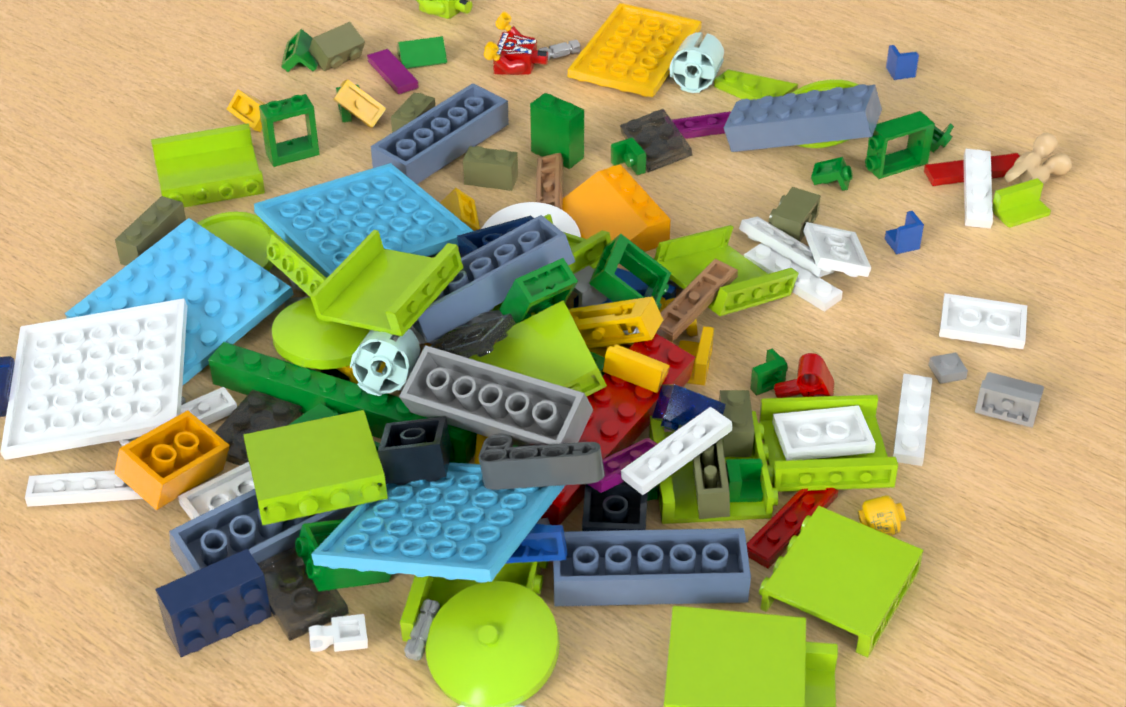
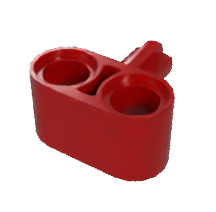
[774,353,835,398]

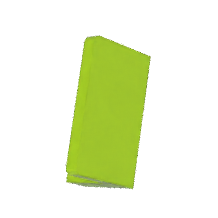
[992,178,1051,228]

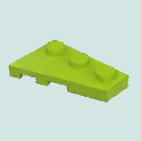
[714,69,798,100]

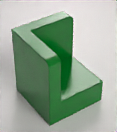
[725,459,763,502]

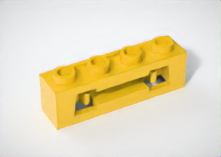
[568,296,663,349]

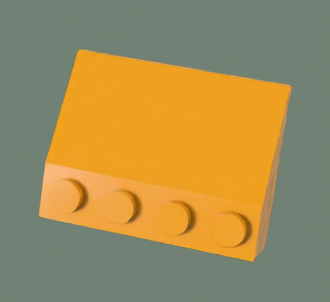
[562,164,671,252]

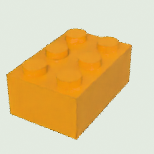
[115,410,230,510]

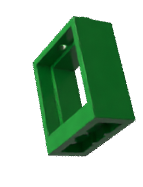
[259,94,320,167]
[865,111,935,179]
[589,234,671,310]
[499,258,578,327]
[295,519,391,592]

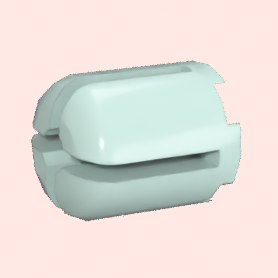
[669,32,724,93]
[350,329,420,396]

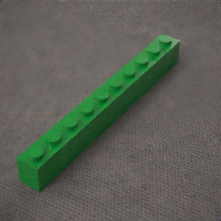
[208,342,477,464]

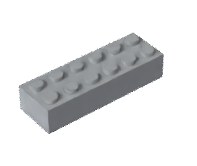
[399,345,593,447]

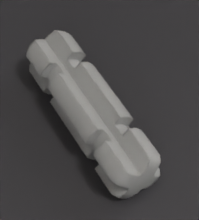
[538,40,581,60]
[404,599,440,661]

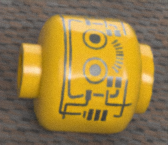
[857,495,906,536]

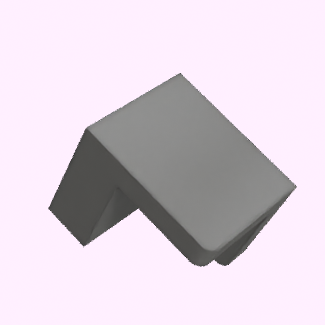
[573,266,607,307]

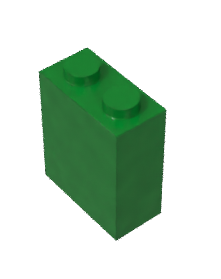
[530,92,584,169]

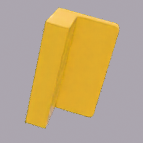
[333,79,386,128]
[226,89,281,132]
[440,188,480,231]
[679,326,714,386]
[603,344,670,393]

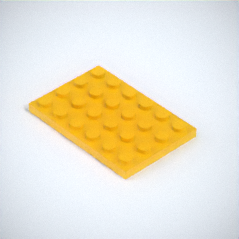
[568,3,702,98]

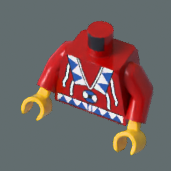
[484,12,548,75]

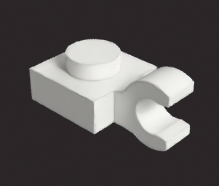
[309,614,368,652]

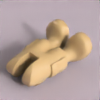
[1005,133,1072,185]

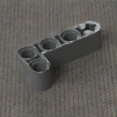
[479,434,605,490]

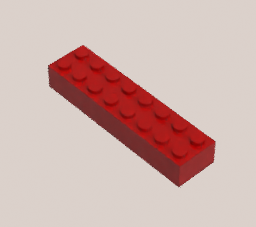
[541,334,695,525]

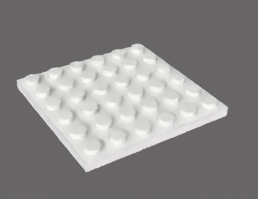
[0,299,187,460]

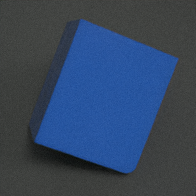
[886,45,919,80]
[885,211,924,254]

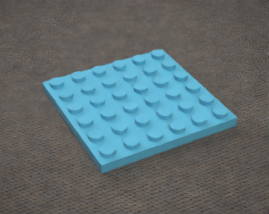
[254,163,473,278]
[65,218,294,386]
[311,463,565,583]

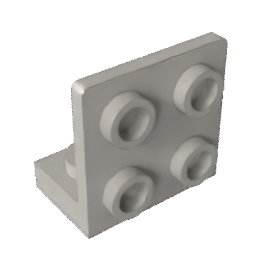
[975,372,1044,428]

